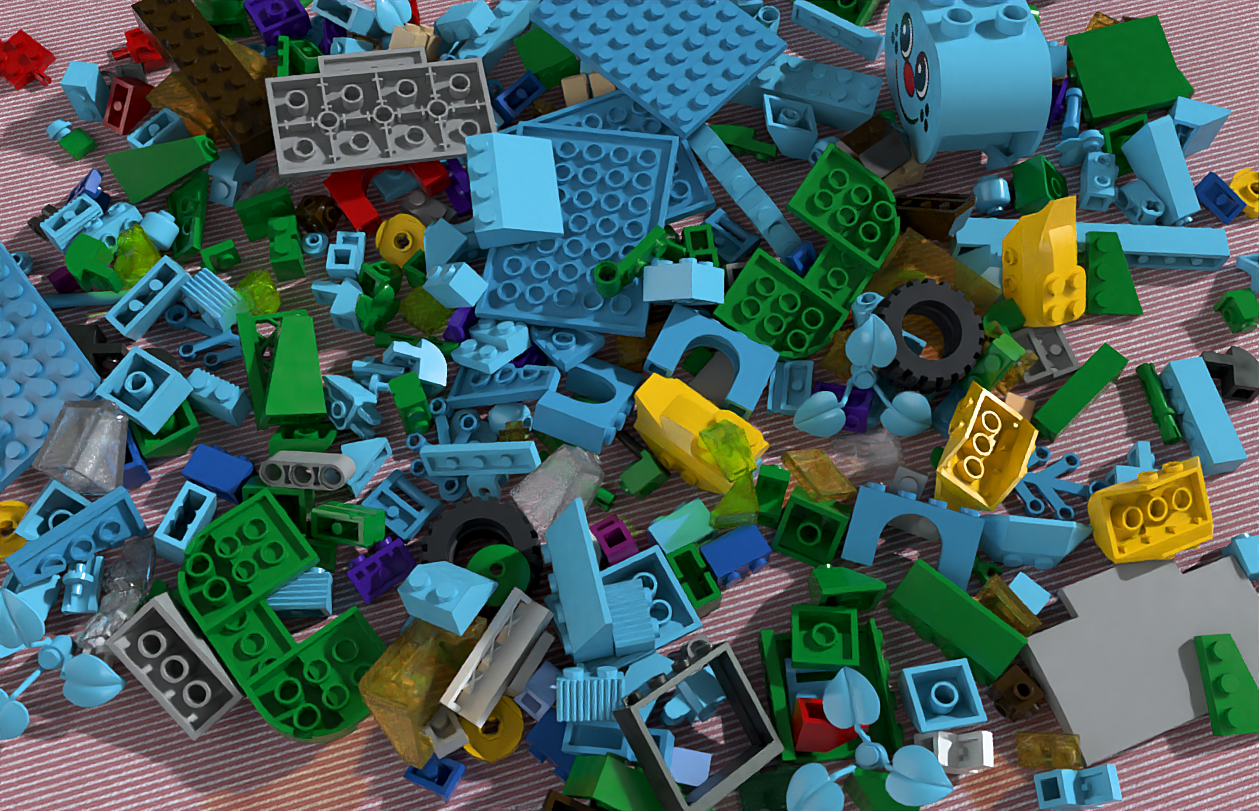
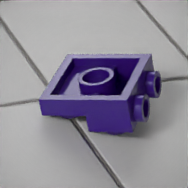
[242,0,313,47]

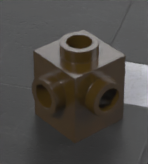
[292,195,343,234]
[985,664,1045,723]

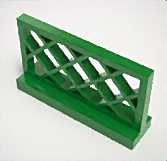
[236,309,328,431]

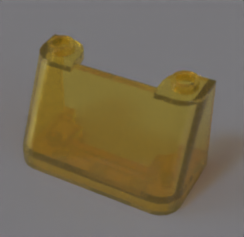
[359,615,488,769]

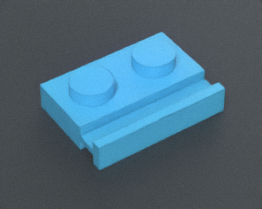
[767,360,814,416]

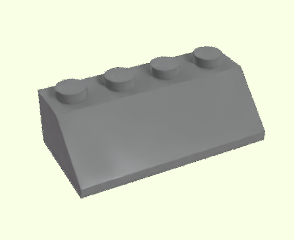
[104,591,247,741]

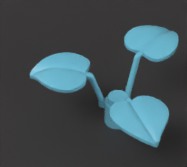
[374,0,465,59]
[793,314,932,437]
[0,589,127,740]
[786,667,954,811]

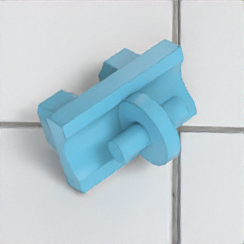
[352,356,406,399]
[61,556,105,614]

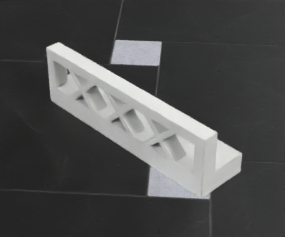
[440,587,554,728]

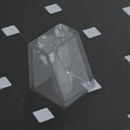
[31,399,129,496]
[509,444,606,541]

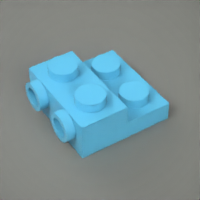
[451,318,532,374]

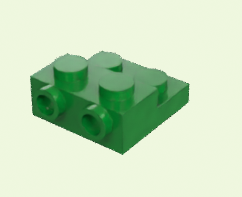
[790,603,859,672]

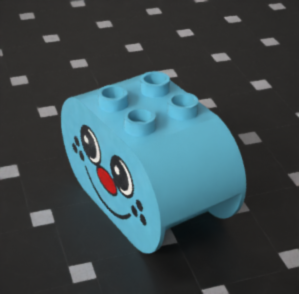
[885,0,1052,164]

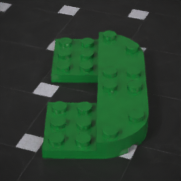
[711,142,900,362]
[178,487,413,744]

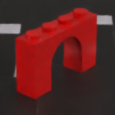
[322,160,452,238]

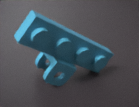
[419,441,542,501]

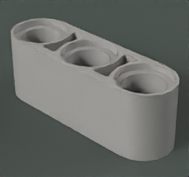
[259,450,356,491]

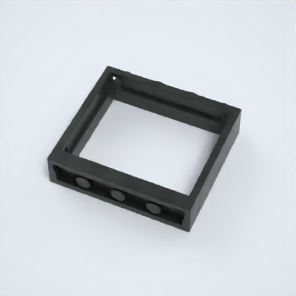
[612,641,785,811]

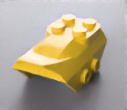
[1002,195,1086,327]
[634,372,771,495]
[933,380,1038,512]
[1087,455,1214,564]

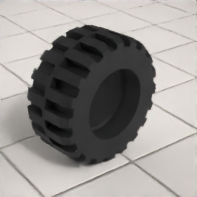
[870,278,984,395]
[420,496,543,622]

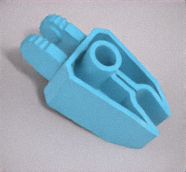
[322,375,383,440]
[660,665,727,728]

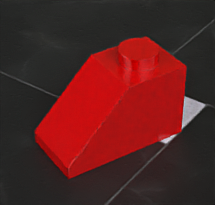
[102,76,155,135]
[790,697,869,753]

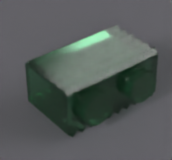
[735,763,801,811]

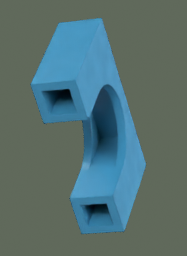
[642,303,780,421]
[531,356,644,454]
[841,481,985,592]

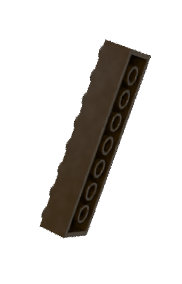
[130,0,276,165]

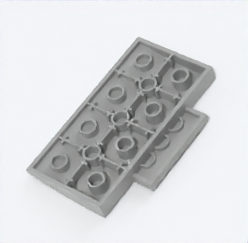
[265,46,497,178]
[1019,554,1259,768]

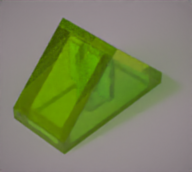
[699,419,757,483]
[709,468,760,529]

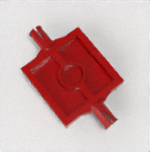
[112,28,167,71]
[0,29,56,91]

